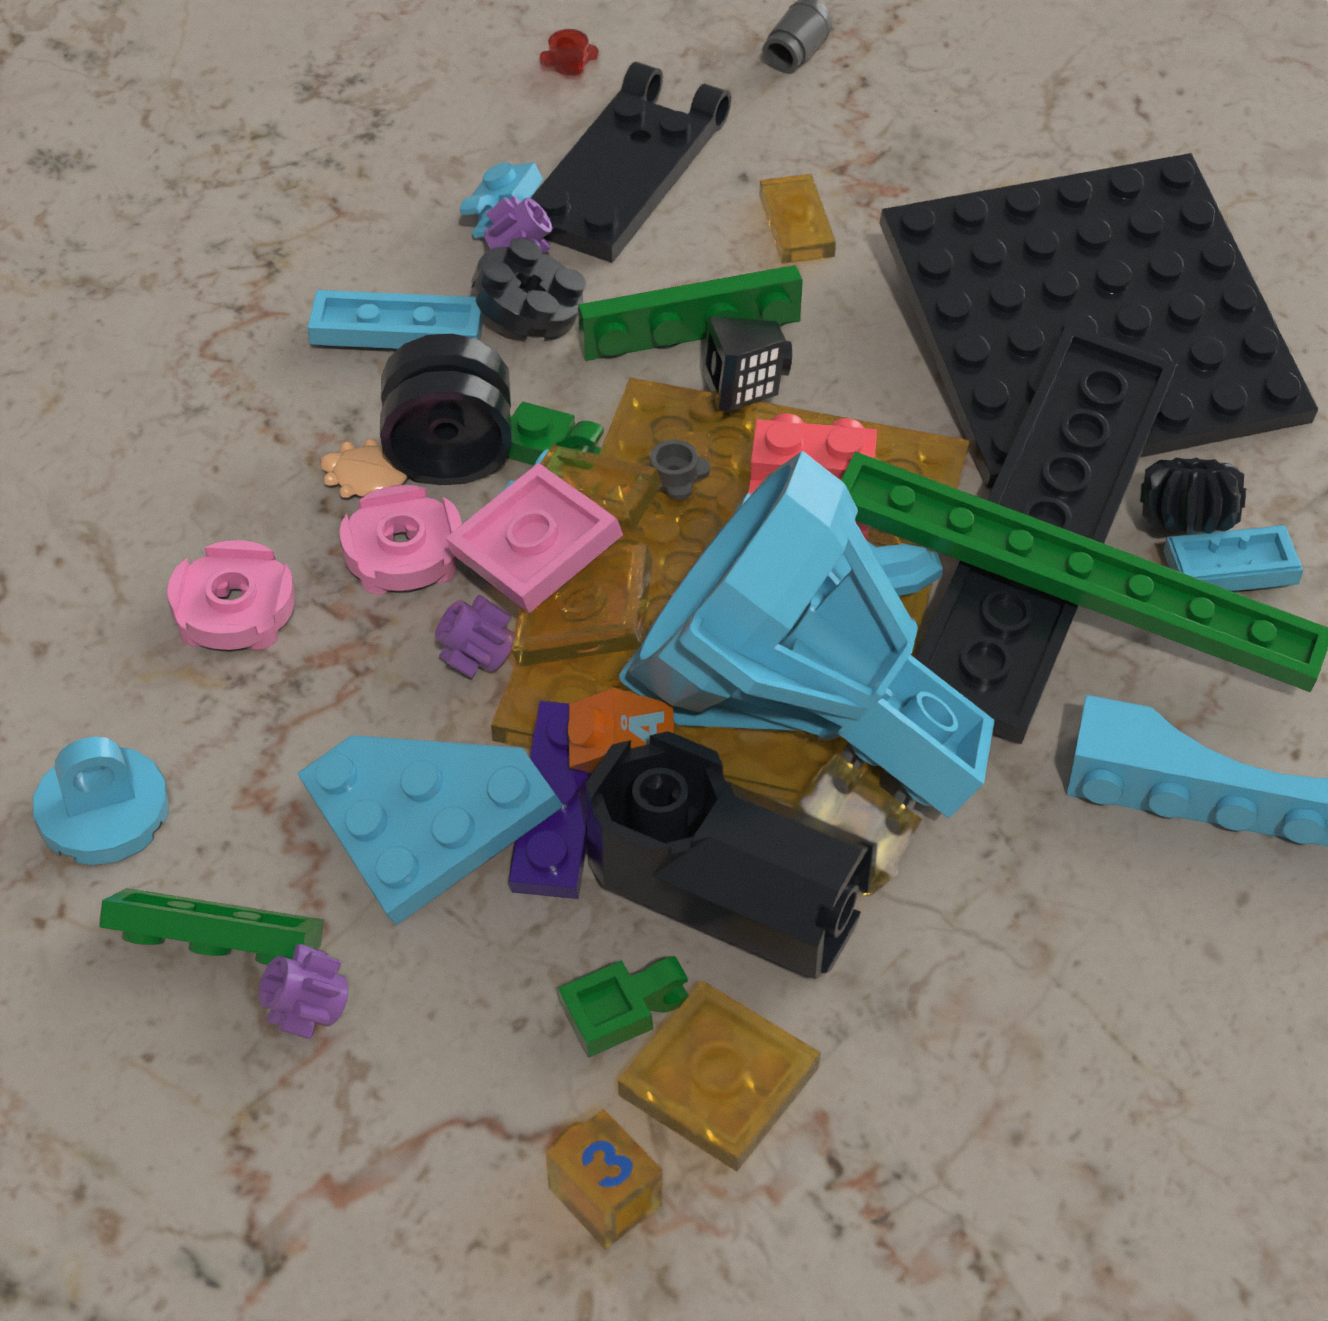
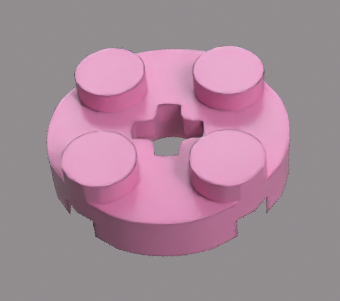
[339,485,462,594]
[167,540,295,650]

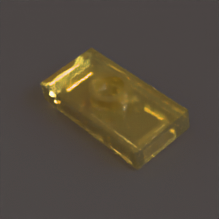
[759,174,836,263]

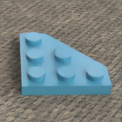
[297,735,563,925]

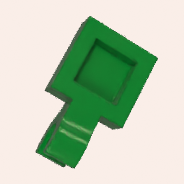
[506,401,606,470]
[558,956,690,1058]

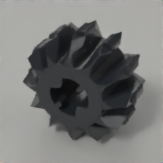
[1140,457,1246,534]

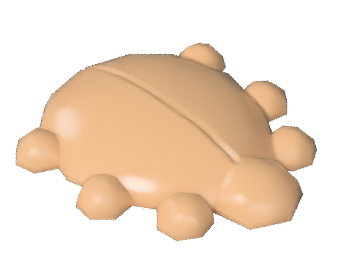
[321,438,407,498]

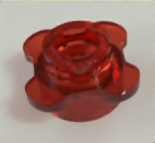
[539,29,599,76]

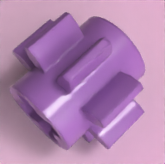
[484,196,552,253]
[435,595,515,678]
[259,944,348,1039]

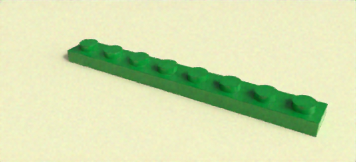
[841,451,1328,692]

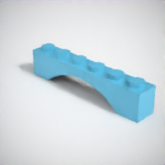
[1067,695,1328,847]

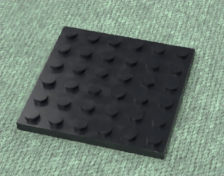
[879,153,1319,489]

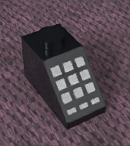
[702,316,792,412]

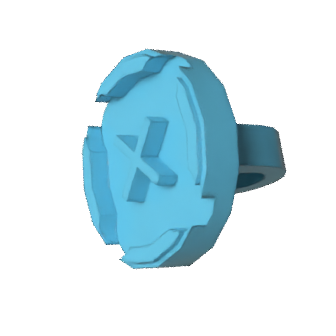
[33,736,169,865]

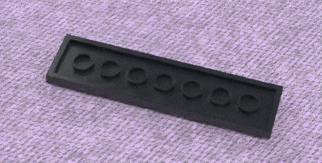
[916,324,1178,744]

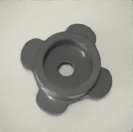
[638,440,710,500]

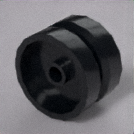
[380,333,512,485]

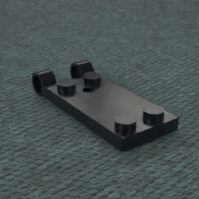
[531,61,731,263]

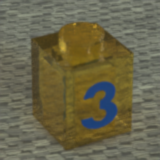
[546,1109,662,1250]

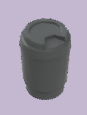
[763,0,832,73]

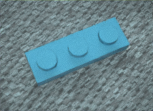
[308,290,484,349]

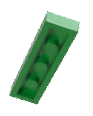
[578,265,803,361]

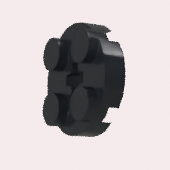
[471,238,586,338]

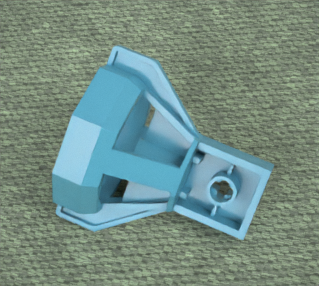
[619,451,995,818]

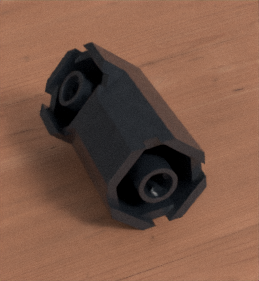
[585,731,878,979]

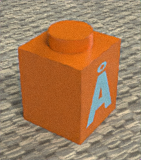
[568,687,674,774]

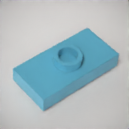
[1163,525,1303,591]

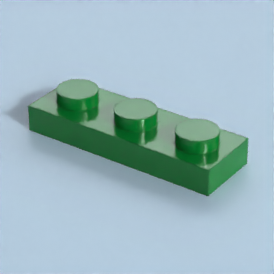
[99,888,324,965]

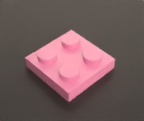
[445,462,623,613]

